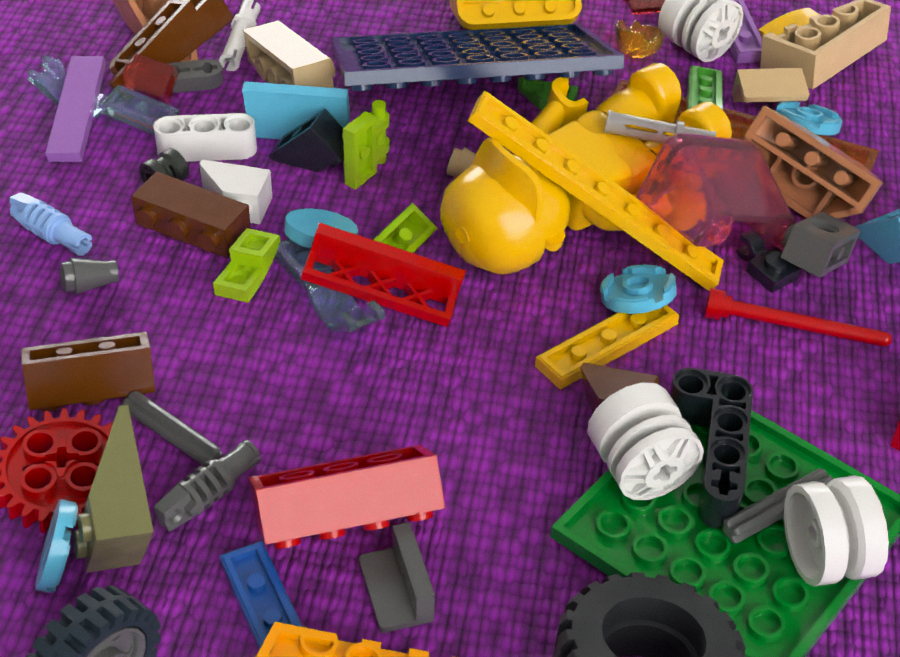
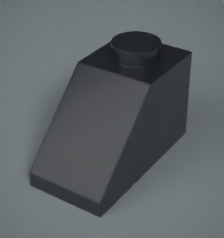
[269,108,344,172]

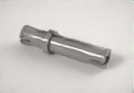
[604,110,716,154]

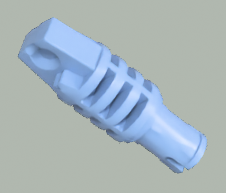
[10,192,92,256]

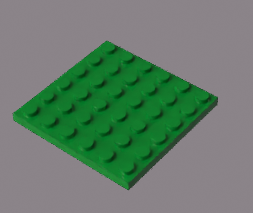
[550,410,900,657]

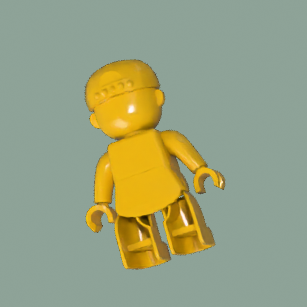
[440,63,732,274]

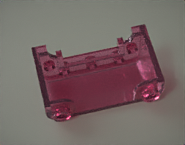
[636,133,795,249]

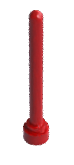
[704,288,892,347]

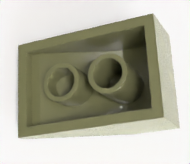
[73,405,154,573]

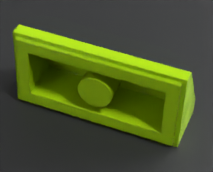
[373,203,438,253]

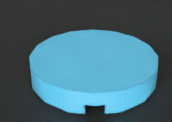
[776,101,843,136]
[284,208,358,248]
[600,264,677,314]
[35,499,78,593]

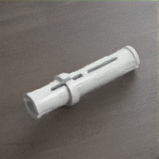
[219,0,261,71]

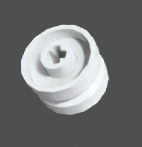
[784,475,889,587]

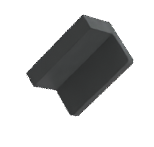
[359,522,435,633]

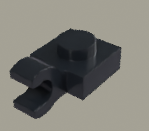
[736,230,801,293]

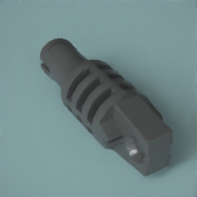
[154,440,261,531]

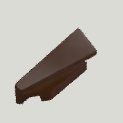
[109,0,233,103]

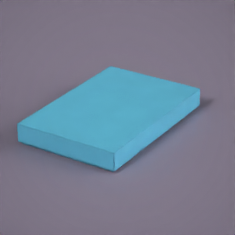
[242,81,350,139]

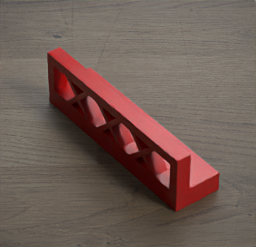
[301,222,466,327]

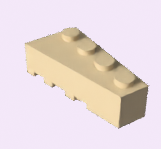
[760,0,891,90]
[243,21,336,88]

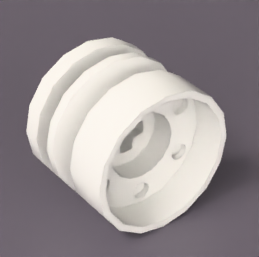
[658,0,743,62]
[587,382,704,500]

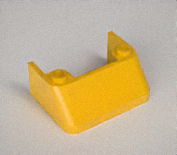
[449,0,582,30]

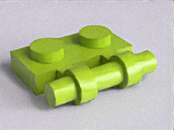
[342,100,390,190]

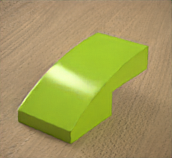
[213,228,280,303]

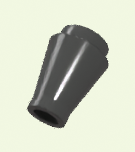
[59,257,119,295]

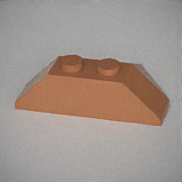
[744,106,883,219]

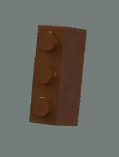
[131,172,251,258]
[21,331,156,411]

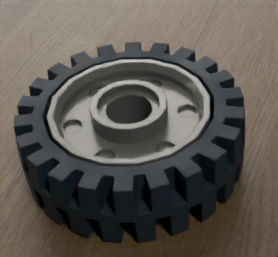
[26,586,161,657]

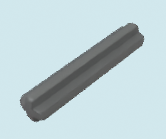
[122,391,223,465]
[722,469,833,543]

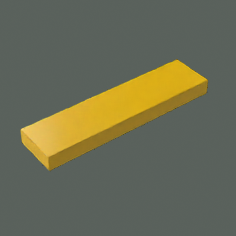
[535,305,679,390]

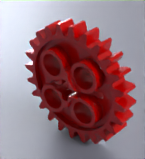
[0,408,113,533]

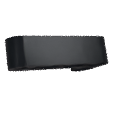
[670,368,753,529]

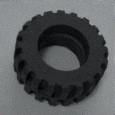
[553,572,746,657]

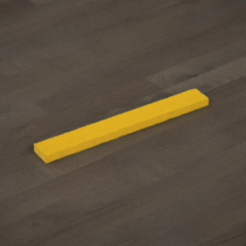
[468,91,724,291]

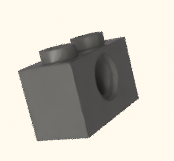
[781,212,861,277]

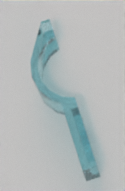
[28,55,180,135]
[274,239,385,332]

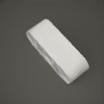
[153,113,257,162]

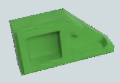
[518,77,578,110]

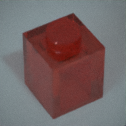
[123,53,179,105]

